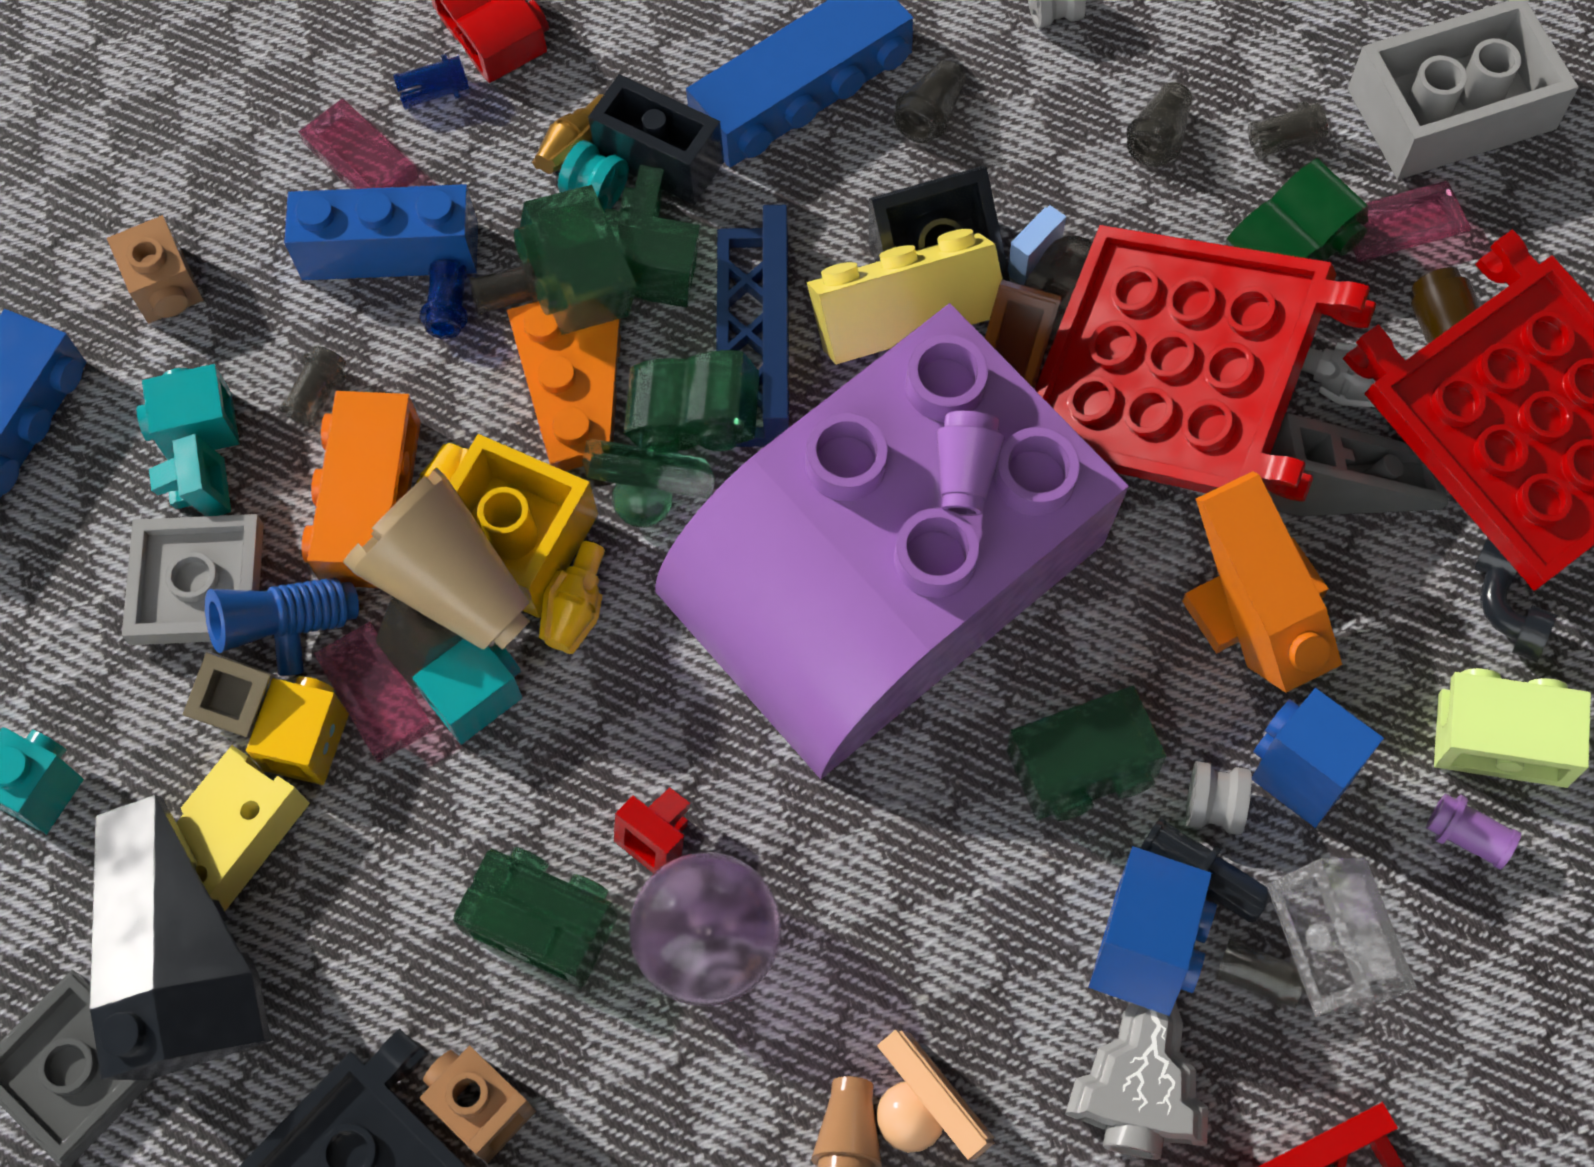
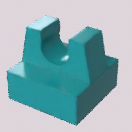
[149,434,231,516]

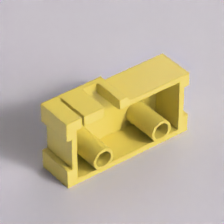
[176,745,310,911]

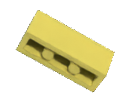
[807,229,1002,365]

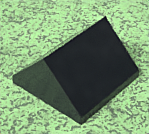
[869,165,1010,282]

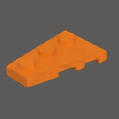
[507,279,624,471]

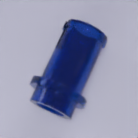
[393,53,470,110]
[419,259,468,339]

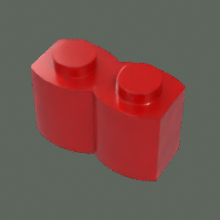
[431,0,549,83]

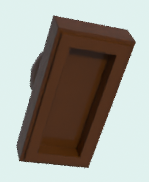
[985,280,1062,389]

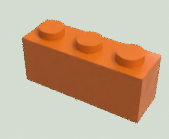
[301,391,421,588]

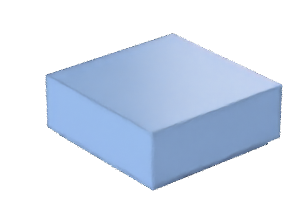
[1008,205,1066,286]

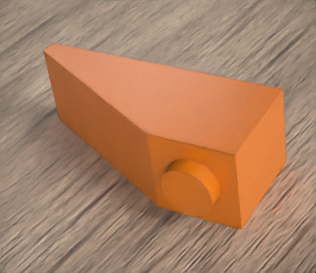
[1196,471,1343,693]

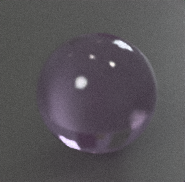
[629,852,782,1006]

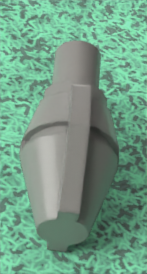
[1301,342,1376,407]

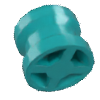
[558,140,629,214]

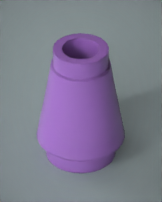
[937,411,1005,516]

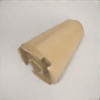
[343,467,530,650]

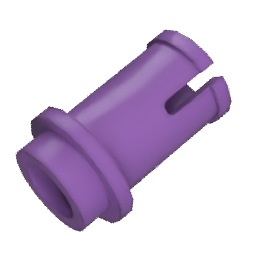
[1426,793,1521,870]

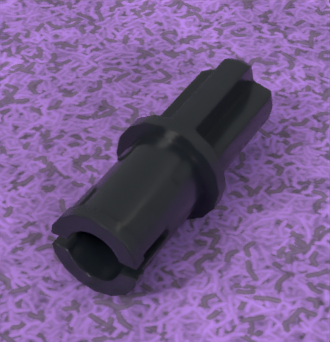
[1140,817,1272,922]

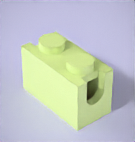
[1434,668,1591,788]

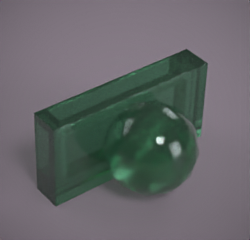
[582,438,716,528]

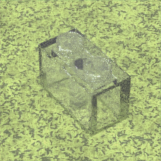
[1266,858,1417,1017]

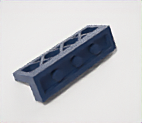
[715,205,789,447]

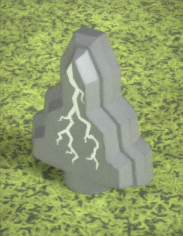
[1065,1002,1208,1160]

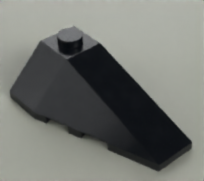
[90,795,271,1080]

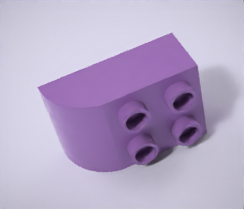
[655,303,1129,779]

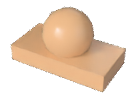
[876,1029,995,1160]

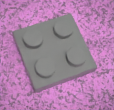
[122,514,264,645]

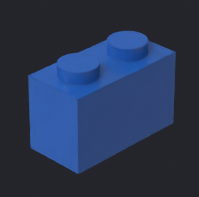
[1252,687,1384,828]
[1088,846,1217,1016]

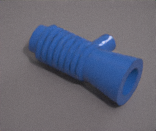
[205,577,359,676]

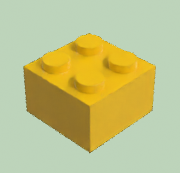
[450,434,598,618]

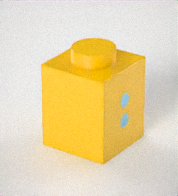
[246,676,349,786]

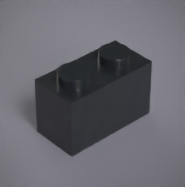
[588,74,724,205]

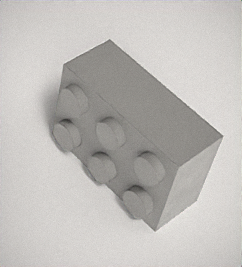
[1348,0,1578,180]

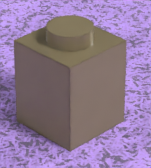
[182,652,278,737]

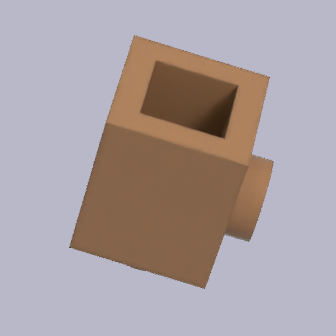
[107,215,204,324]

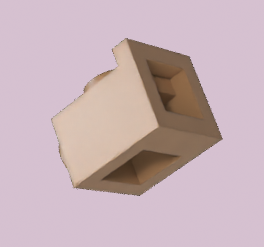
[419,1045,536,1164]

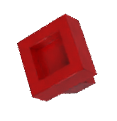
[614,787,690,882]

